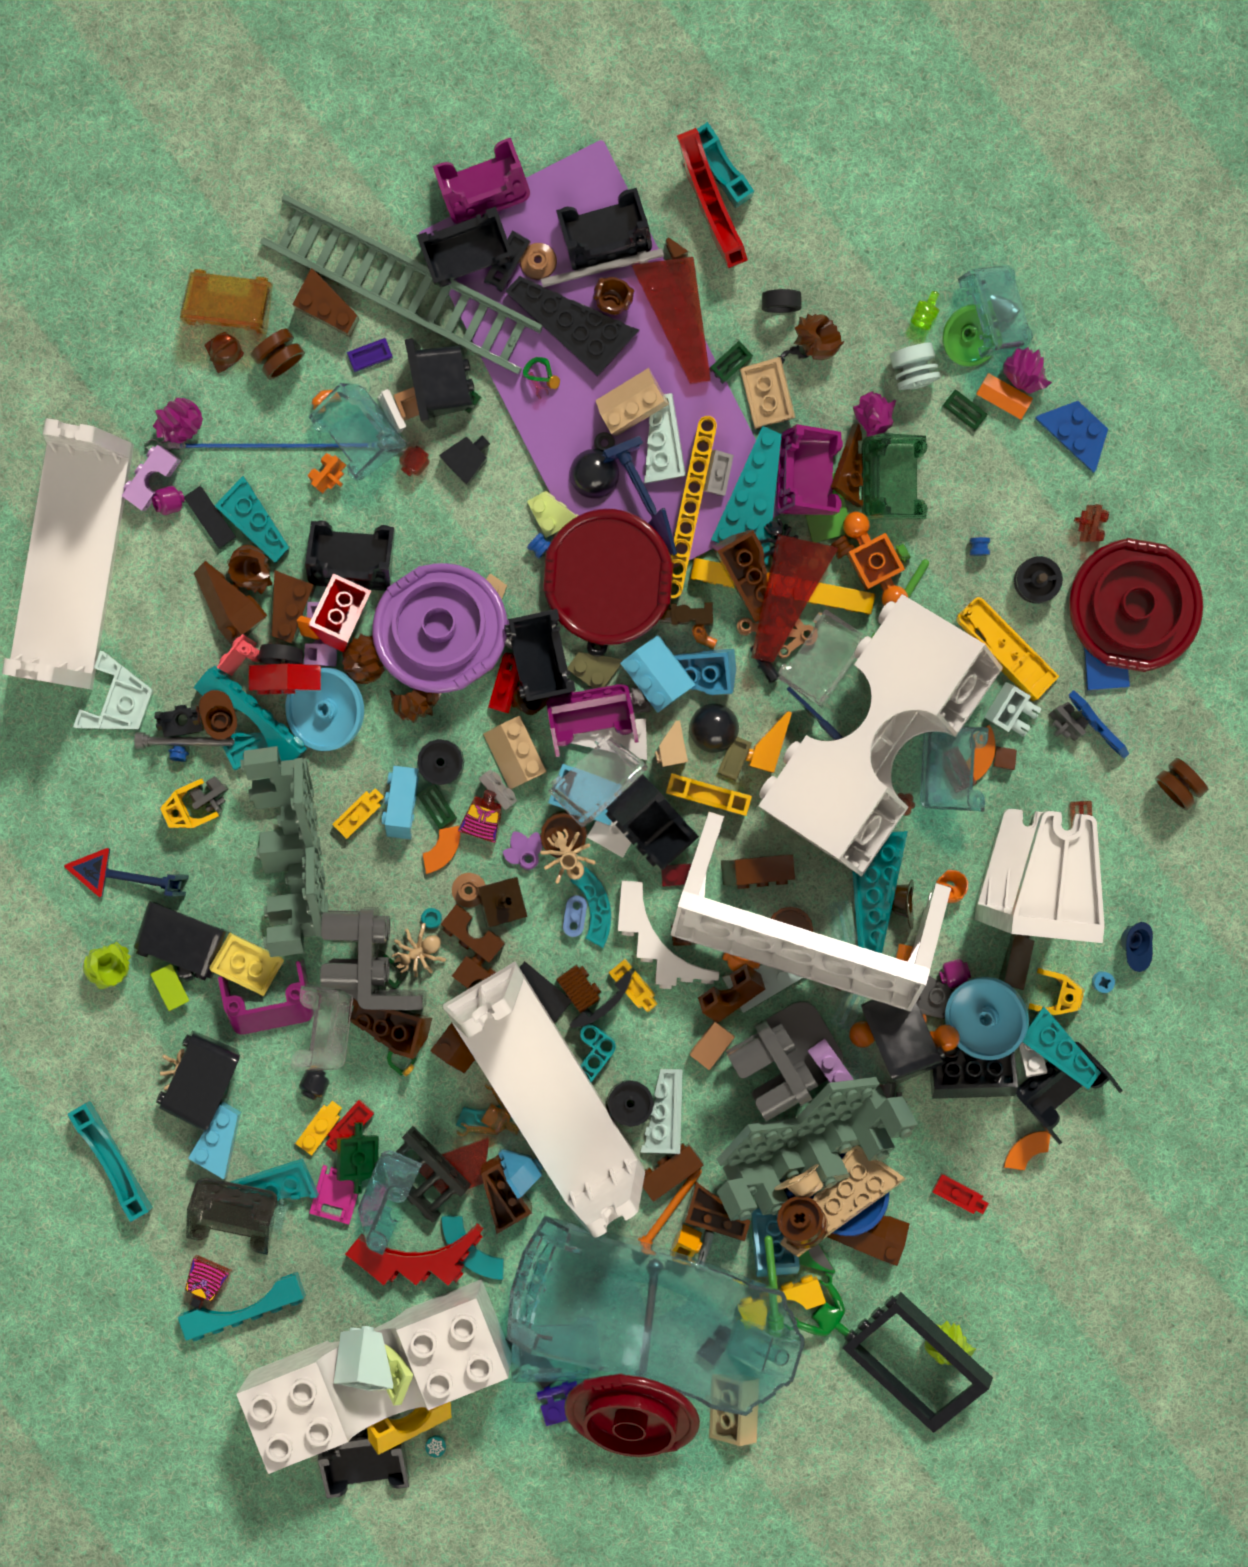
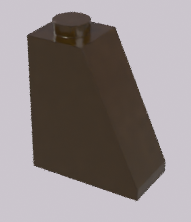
[999,934,1035,990]

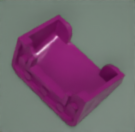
[433,137,530,224]
[776,424,843,515]

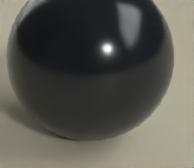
[570,449,619,499]
[689,703,739,753]

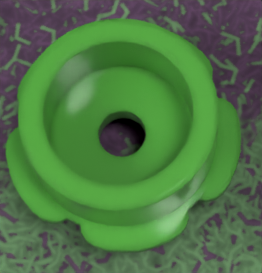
[895,543,911,563]

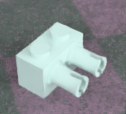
[984,682,1041,737]

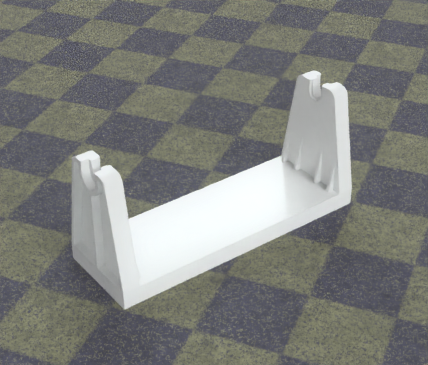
[2,418,134,690]
[974,809,1104,943]
[671,812,951,1012]
[443,962,645,1238]

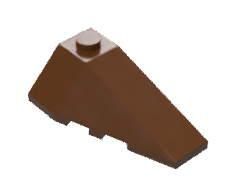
[712,529,773,622]
[194,561,268,646]
[344,997,432,1059]
[430,1022,475,1074]
[827,1216,910,1266]

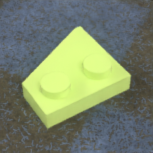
[527,491,579,538]

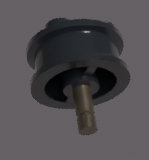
[1014,556,1063,604]

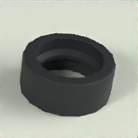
[762,289,802,313]

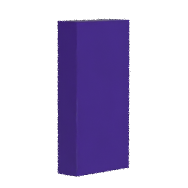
[347,338,393,372]

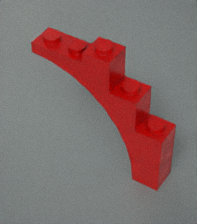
[677,128,748,268]
[345,1223,483,1286]

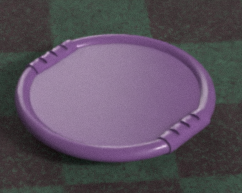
[372,563,507,693]

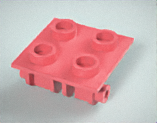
[217,634,259,676]

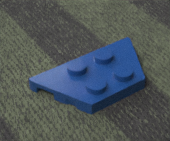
[1035,401,1108,473]

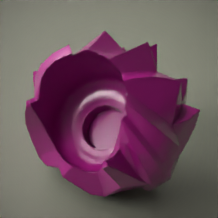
[1003,347,1052,394]
[853,391,896,437]
[153,398,203,444]

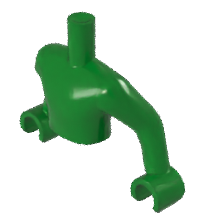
[786,1273,850,1337]

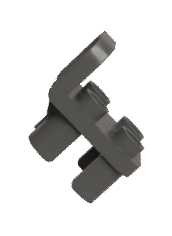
[320,907,427,1010]
[726,1001,844,1122]

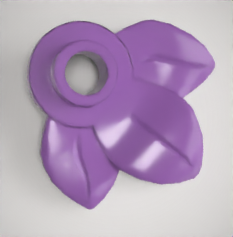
[503,831,543,870]

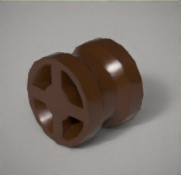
[829,534,855,560]

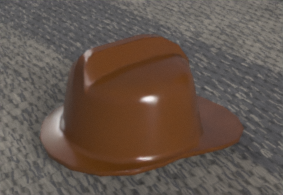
[204,332,244,374]
[199,690,237,740]

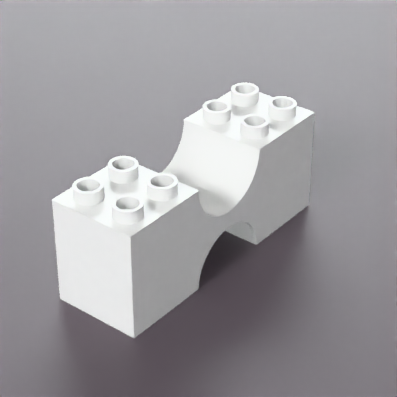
[759,594,1003,877]
[236,1279,512,1474]

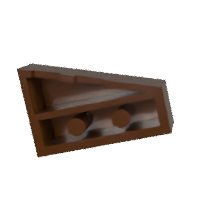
[272,570,316,645]
[721,855,795,889]
[481,1155,532,1234]
[683,1182,751,1241]

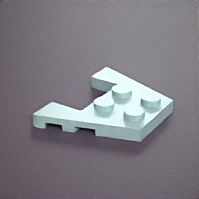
[73,651,154,729]

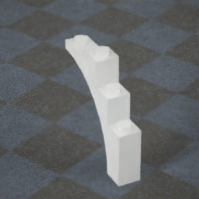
[618,880,719,989]

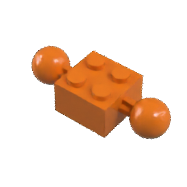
[843,512,908,606]
[849,1014,960,1051]

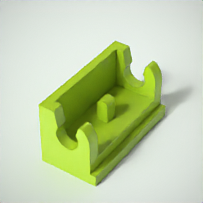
[150,964,190,1011]

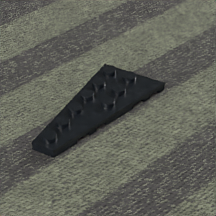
[505,276,640,377]

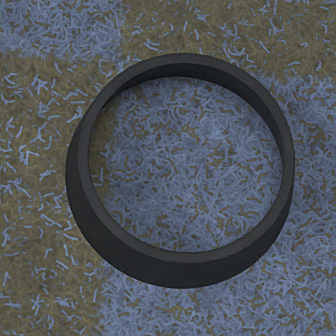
[257,644,303,664]

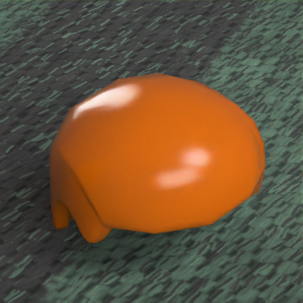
[936,870,969,903]

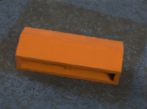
[976,373,1033,420]

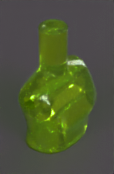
[911,291,940,330]

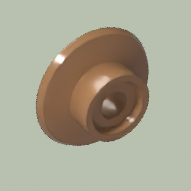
[520,243,557,280]
[452,873,486,908]

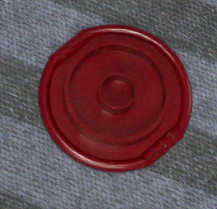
[543,509,674,645]
[1069,538,1204,673]
[564,1373,700,1457]

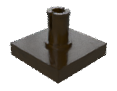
[476,877,528,928]

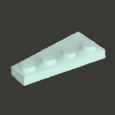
[644,393,686,484]
[641,1069,683,1154]

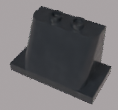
[405,338,475,429]

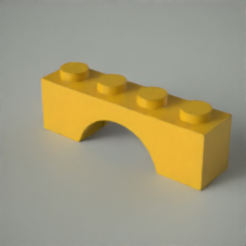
[666,773,752,816]
[738,1275,826,1330]
[367,1401,452,1455]

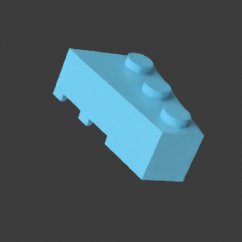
[188,1102,241,1179]

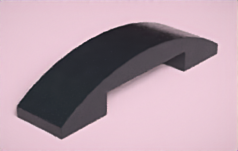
[569,967,635,1028]

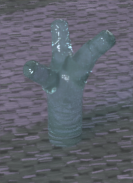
[273,1199,293,1229]

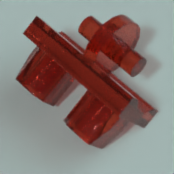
[1074,504,1109,543]

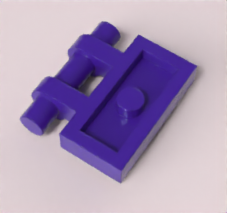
[536,1381,578,1426]

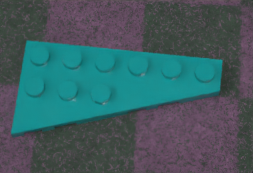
[711,426,782,566]
[852,831,908,954]

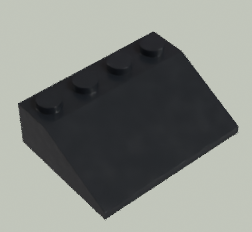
[930,1046,1018,1099]

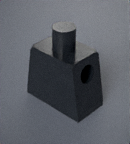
[439,435,490,486]

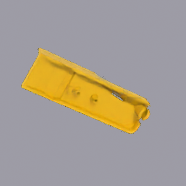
[956,597,1059,702]

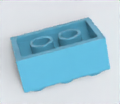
[620,635,696,713]

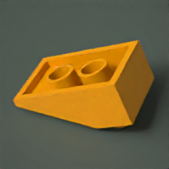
[746,711,792,773]

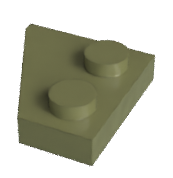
[567,652,623,689]

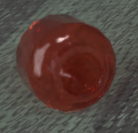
[399,445,430,477]

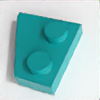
[222,733,268,771]

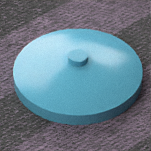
[285,667,364,751]
[945,977,1029,1060]

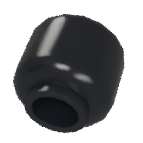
[299,1068,330,1100]

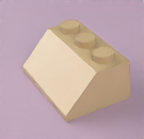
[595,368,669,437]
[483,715,547,789]
[655,720,688,767]
[709,1375,759,1446]

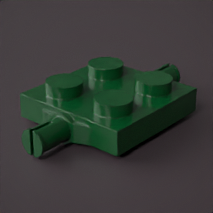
[337,1122,379,1194]

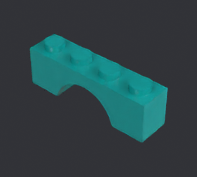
[697,122,754,209]

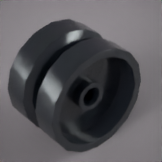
[417,739,465,785]
[606,1080,654,1127]

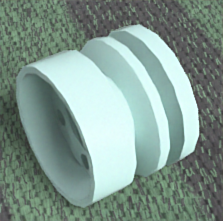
[889,342,941,390]

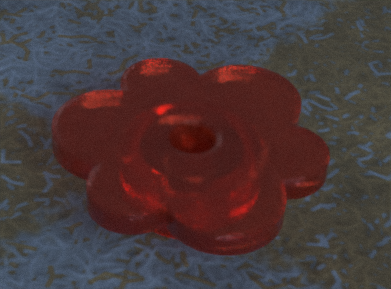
[897,793,915,816]

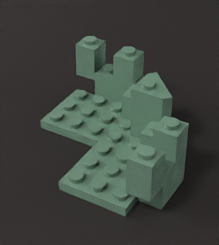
[240,746,328,957]
[717,1077,918,1221]

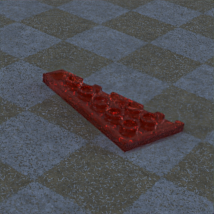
[631,257,711,385]
[751,534,838,662]

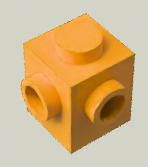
[670,1224,702,1263]

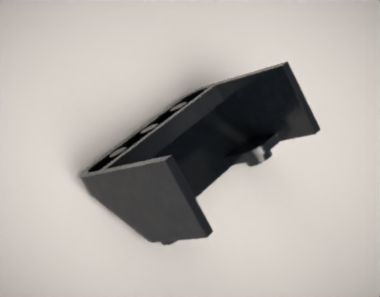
[1016,1042,1123,1145]

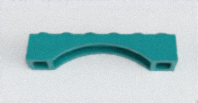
[193,666,308,761]
[67,1101,153,1222]
[177,1272,306,1342]

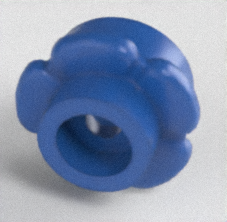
[168,746,189,762]

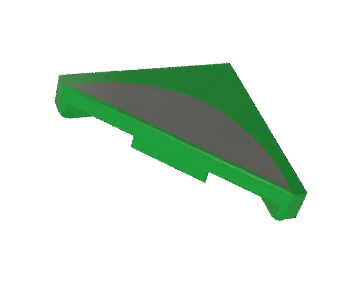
[799,1243,835,1274]

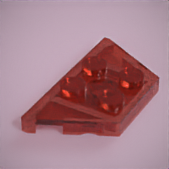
[418,1137,489,1194]

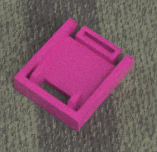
[309,1165,358,1224]

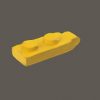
[332,788,384,839]
[609,959,658,1012]
[295,1101,342,1156]

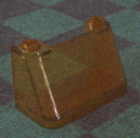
[180,269,273,334]

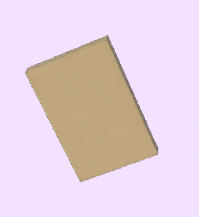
[740,357,796,429]

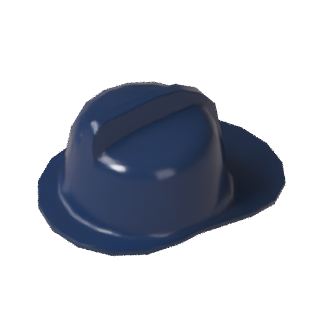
[1120,922,1153,972]

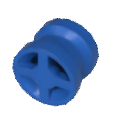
[526,533,551,559]
[970,537,990,556]

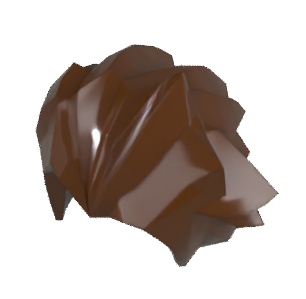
[794,314,844,360]
[227,545,272,594]
[342,633,385,684]
[390,689,442,723]

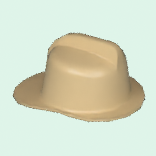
[774,1164,823,1197]

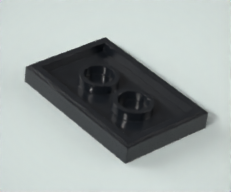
[519,961,572,1023]

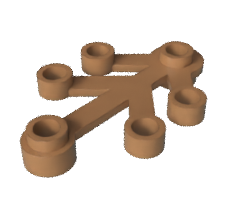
[736,603,817,659]

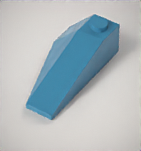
[674,649,736,695]
[498,1149,543,1199]

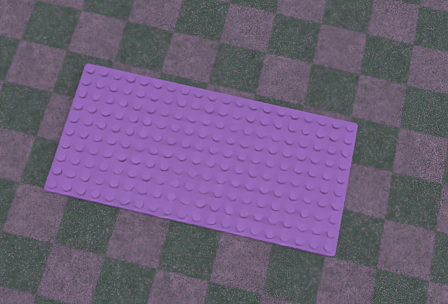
[419,140,781,569]

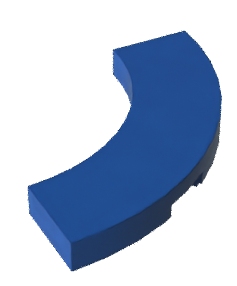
[1069,690,1129,759]

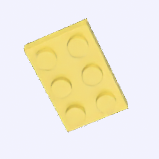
[209,933,284,996]

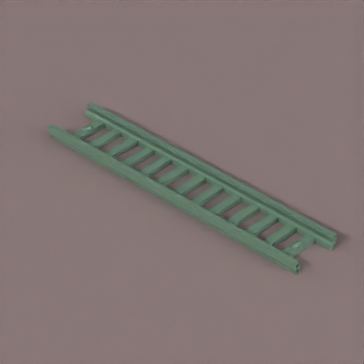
[259,194,543,375]

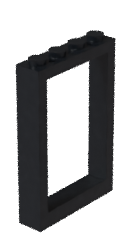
[842,1292,993,1433]

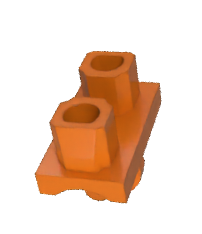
[308,453,347,494]

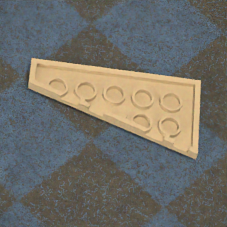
[780,1145,906,1257]

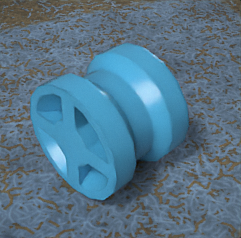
[1092,971,1115,993]

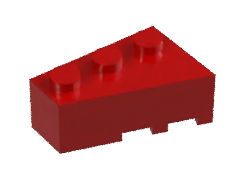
[249,664,321,695]

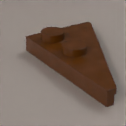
[830,424,863,507]

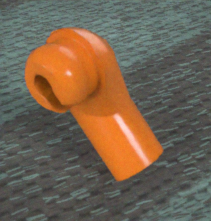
[312,389,340,411]
[692,625,717,649]

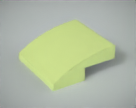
[384,1345,413,1406]

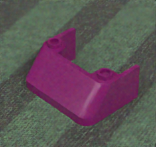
[546,684,639,757]
[218,959,314,1035]

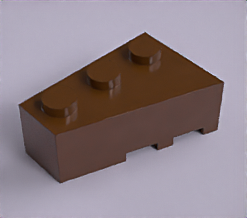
[292,268,360,337]

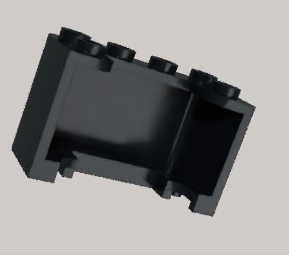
[605,774,699,870]

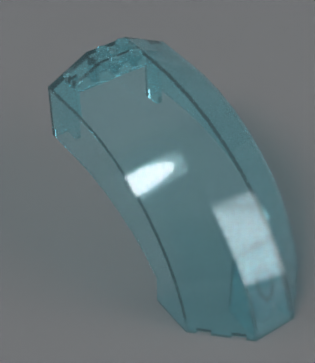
[506,1216,805,1416]

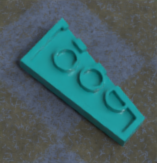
[214,476,290,563]
[1023,1006,1101,1090]
[226,1158,319,1204]

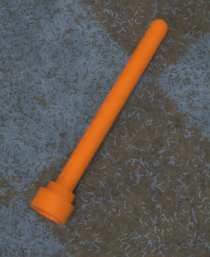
[635,1169,702,1254]

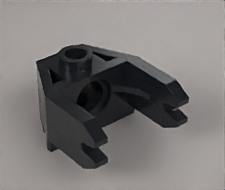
[154,705,203,737]

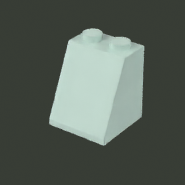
[334,1326,393,1391]

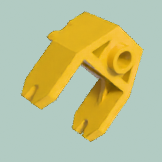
[160,779,220,828]
[1028,968,1085,1015]

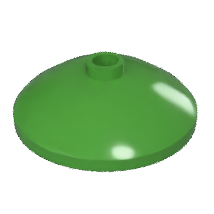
[942,304,1002,366]

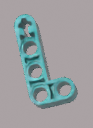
[580,1023,616,1082]

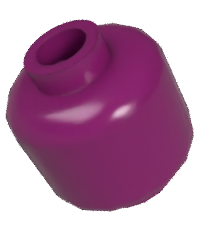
[152,486,185,515]
[939,959,971,988]

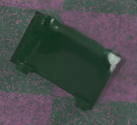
[861,433,928,520]

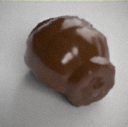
[593,277,635,315]

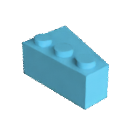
[382,766,419,839]

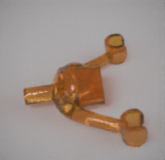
[457,1084,520,1136]

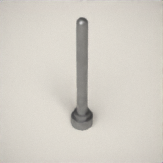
[134,732,235,749]

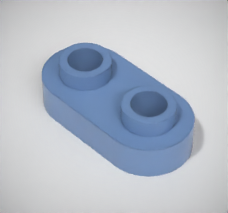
[563,895,587,937]

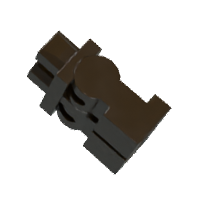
[660,602,713,627]

